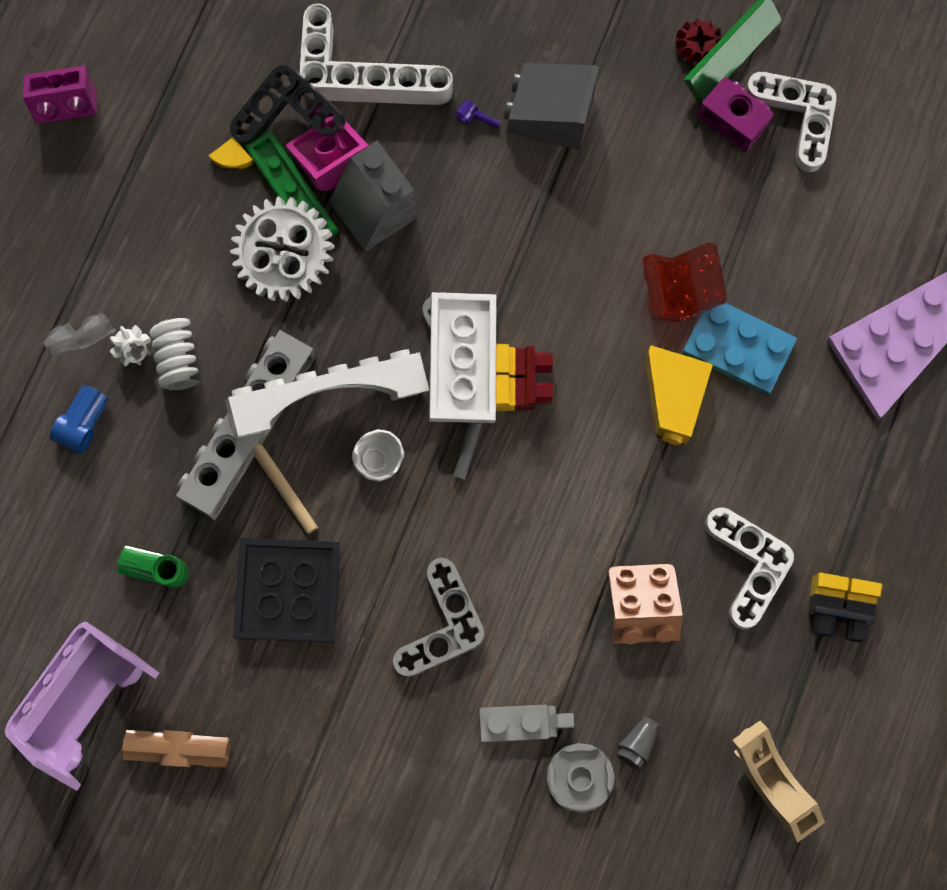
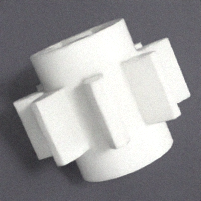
[110,325,151,367]

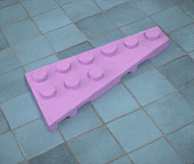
[827,272,947,421]

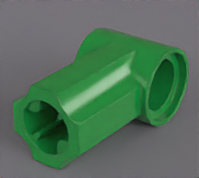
[118,546,189,588]

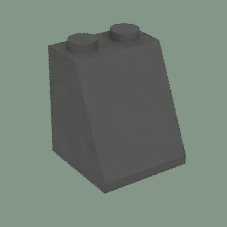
[504,63,599,150]
[329,140,417,252]

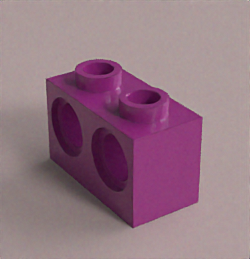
[23,65,97,124]

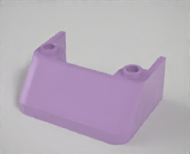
[5,622,159,791]

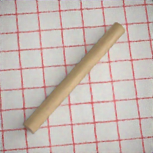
[253,442,318,535]

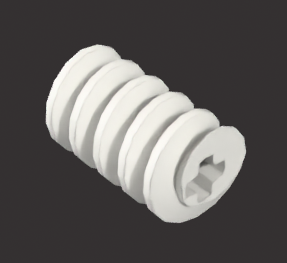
[150,318,200,390]

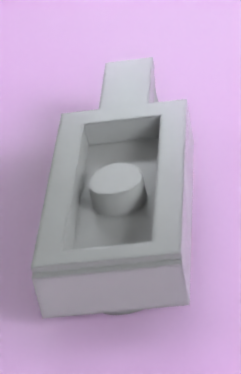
[479,705,574,742]

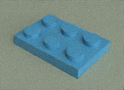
[682,296,797,396]

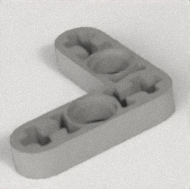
[393,558,484,678]

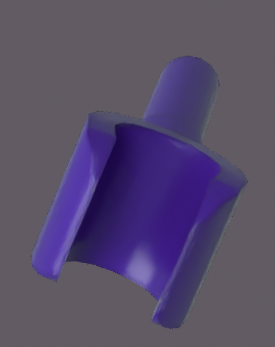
[456,101,500,129]

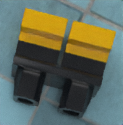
[808,572,882,643]

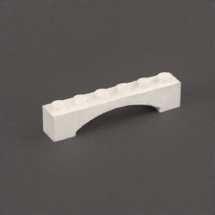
[225,349,429,439]

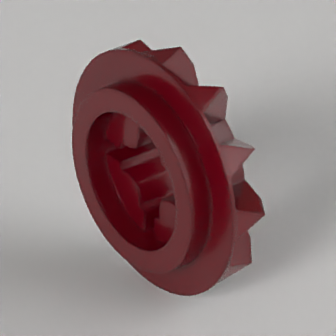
[675,18,723,66]

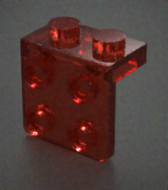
[642,242,727,323]

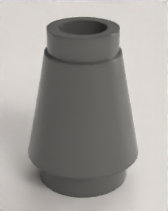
[616,717,660,770]

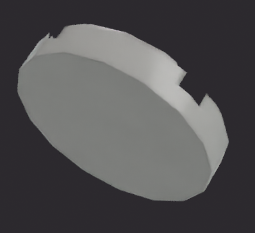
[546,743,615,813]

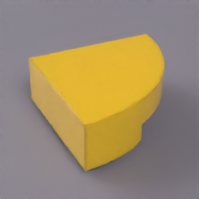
[209,137,254,169]

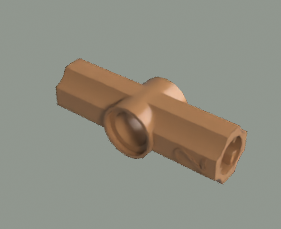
[122,730,230,768]

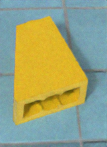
[645,345,713,445]

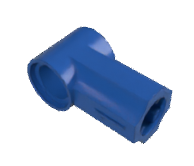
[50,385,109,454]

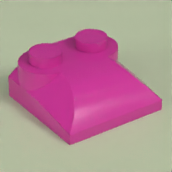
[286,115,369,191]

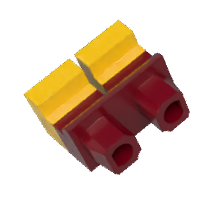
[496,344,553,411]

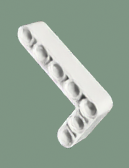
[300,4,453,105]

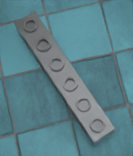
[176,330,316,521]

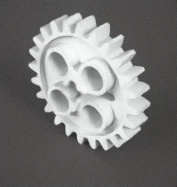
[230,197,334,301]

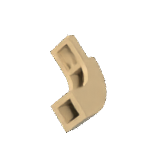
[732,721,825,843]

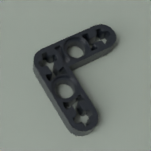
[230,65,346,144]

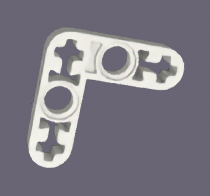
[745,72,836,172]
[705,508,794,629]

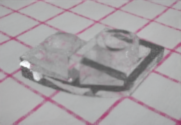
[42,312,116,356]

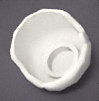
[352,429,404,482]

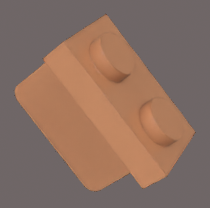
[609,564,683,644]

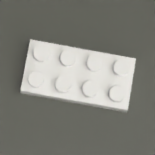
[429,292,496,423]

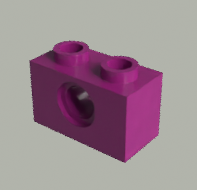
[697,76,774,153]

